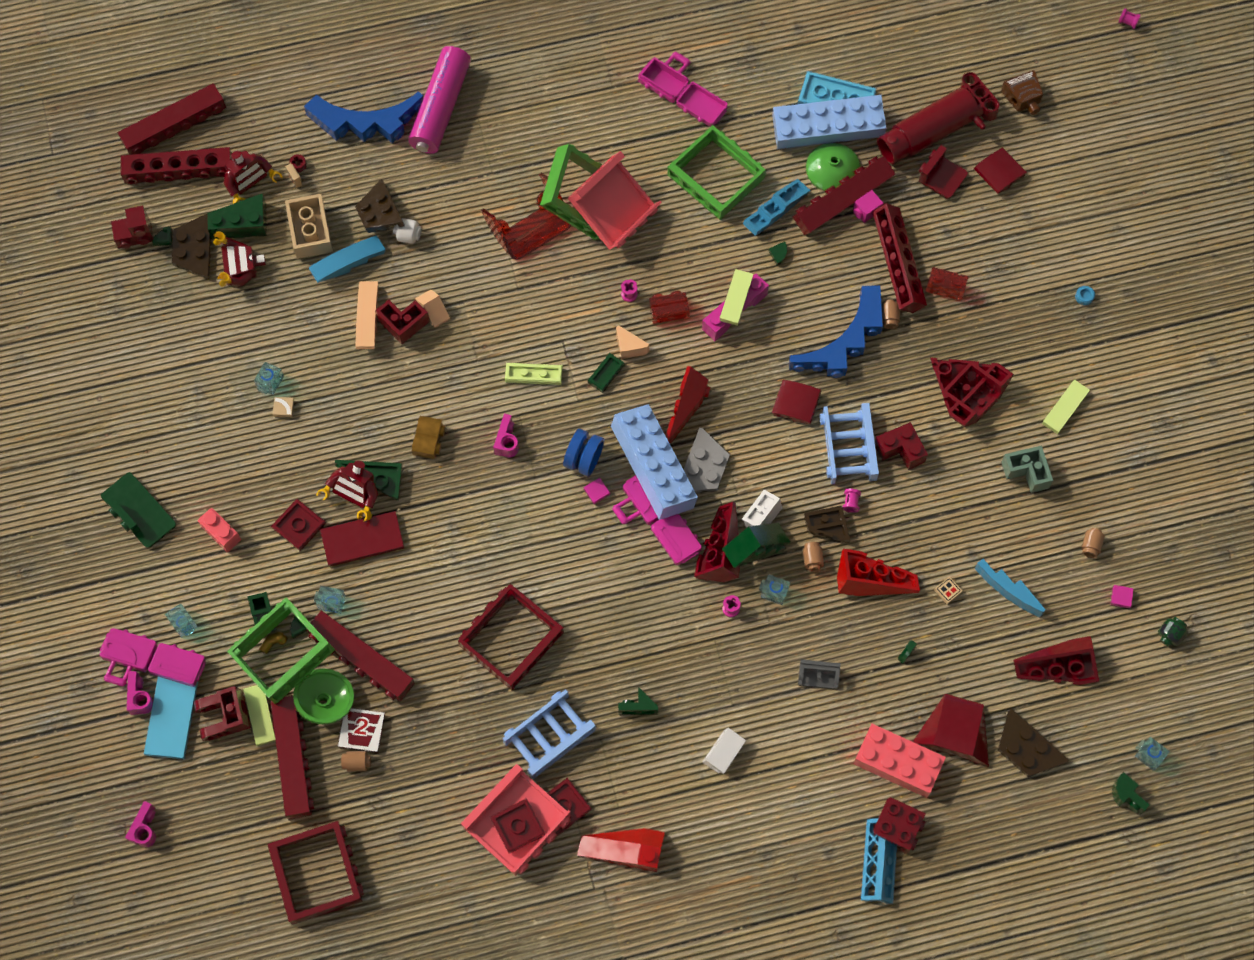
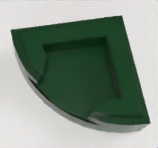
[152,226,172,246]
[768,241,787,266]
[290,611,307,639]
[898,640,917,664]

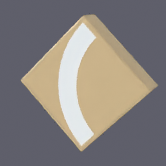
[273,397,294,417]

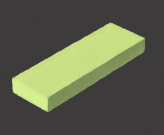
[720,269,753,326]
[505,363,563,385]
[1042,380,1090,434]
[244,685,276,746]

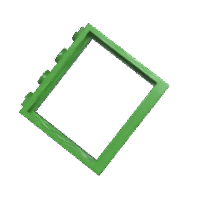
[667,125,766,220]
[540,144,602,240]
[227,597,335,704]

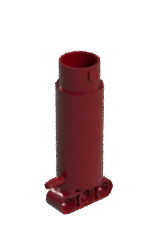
[877,72,999,164]

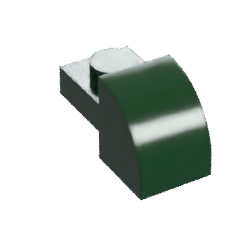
[247,592,277,632]
[1112,772,1150,815]

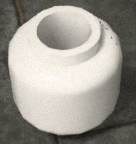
[393,218,421,244]

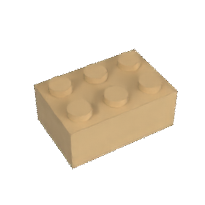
[285,194,333,259]

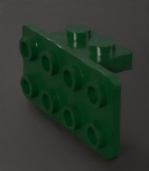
[101,472,176,548]

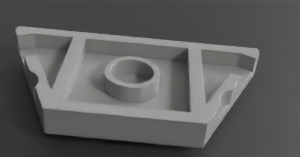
[684,427,730,493]

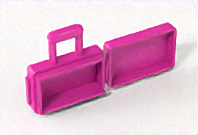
[638,52,728,127]
[612,475,702,565]
[100,628,206,687]

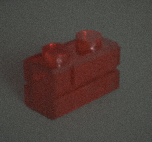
[926,267,969,301]
[649,291,690,324]

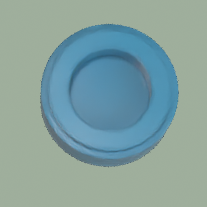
[1075,286,1095,305]

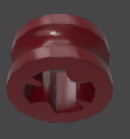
[289,154,307,173]

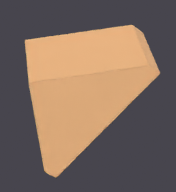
[415,290,450,328]
[616,325,649,359]

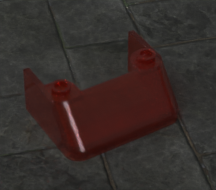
[481,172,571,260]

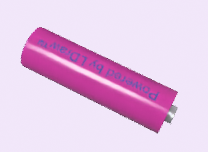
[408,46,471,154]

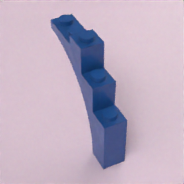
[304,91,424,143]
[789,286,883,378]

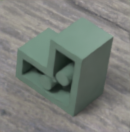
[1001,445,1053,493]

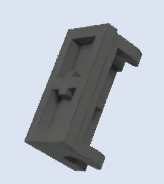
[798,659,841,689]

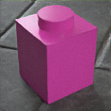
[853,190,883,223]

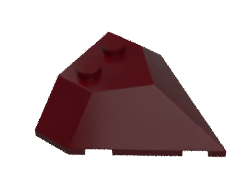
[930,357,1014,427]

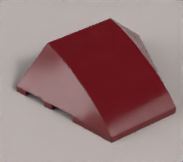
[913,693,989,767]

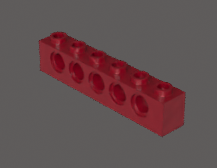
[121,147,232,184]
[873,203,927,313]

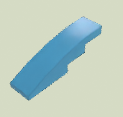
[743,179,810,236]
[309,235,386,283]
[975,559,1046,618]

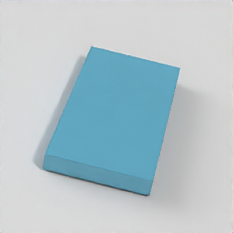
[798,71,876,104]
[144,677,198,759]

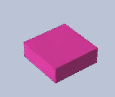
[583,478,610,504]
[1110,585,1133,609]

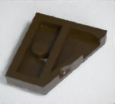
[804,506,850,543]

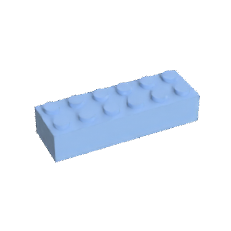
[772,95,886,149]
[611,404,698,520]

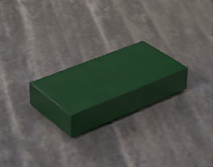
[587,353,625,393]

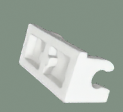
[742,490,782,528]
[702,728,746,773]

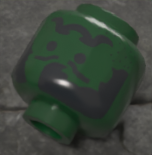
[1158,617,1188,647]

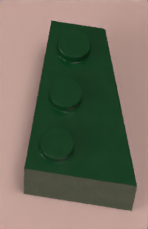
[208,193,267,239]
[722,523,791,568]

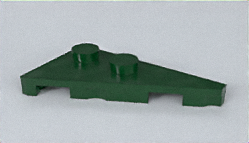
[335,460,402,501]

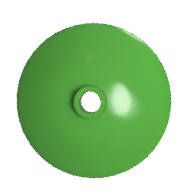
[806,143,860,191]
[293,668,354,724]

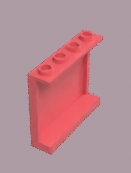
[568,151,662,250]
[461,764,571,876]

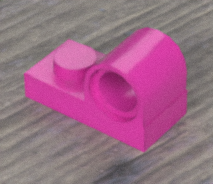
[493,413,519,457]
[127,671,154,715]
[125,801,156,848]

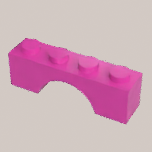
[702,273,769,341]

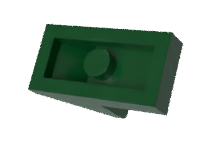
[618,687,658,715]

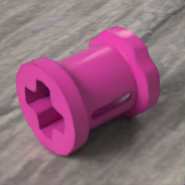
[1118,8,1141,29]
[621,279,638,302]
[842,489,861,513]
[722,595,741,617]

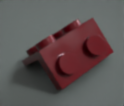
[918,145,968,199]
[873,797,926,854]

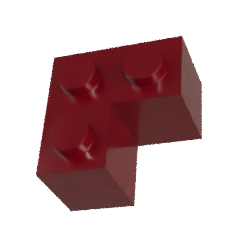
[111,205,154,249]
[375,300,430,345]
[875,422,928,470]

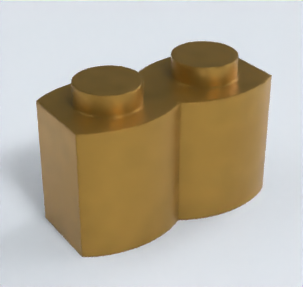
[411,416,446,459]

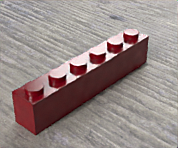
[117,83,226,155]
[793,156,896,235]
[306,610,415,702]
[271,695,315,820]

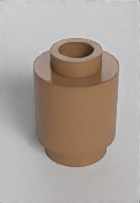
[881,300,900,329]
[1081,528,1105,558]
[803,542,824,572]
[341,751,371,772]

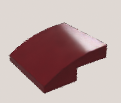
[974,147,1027,194]
[772,380,822,425]

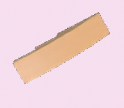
[356,281,379,349]

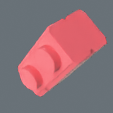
[198,508,241,553]

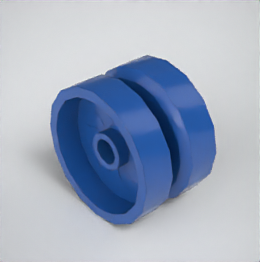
[563,428,605,477]

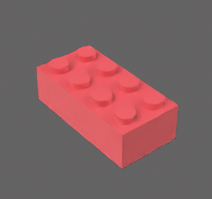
[854,723,946,798]

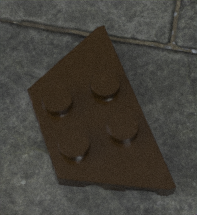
[355,179,405,233]
[172,213,211,280]
[998,708,1069,777]

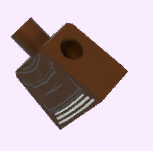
[1001,70,1043,115]

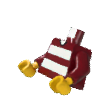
[224,150,282,204]
[213,231,266,287]
[316,461,378,521]

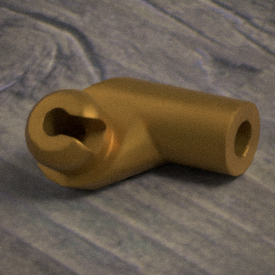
[259,631,287,654]

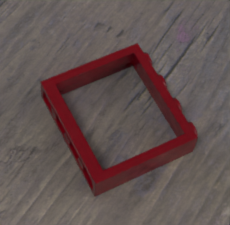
[458,583,564,690]
[267,821,365,925]

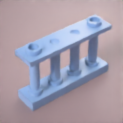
[820,403,879,484]
[503,689,596,779]

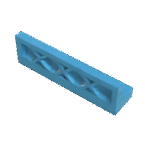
[861,819,897,904]

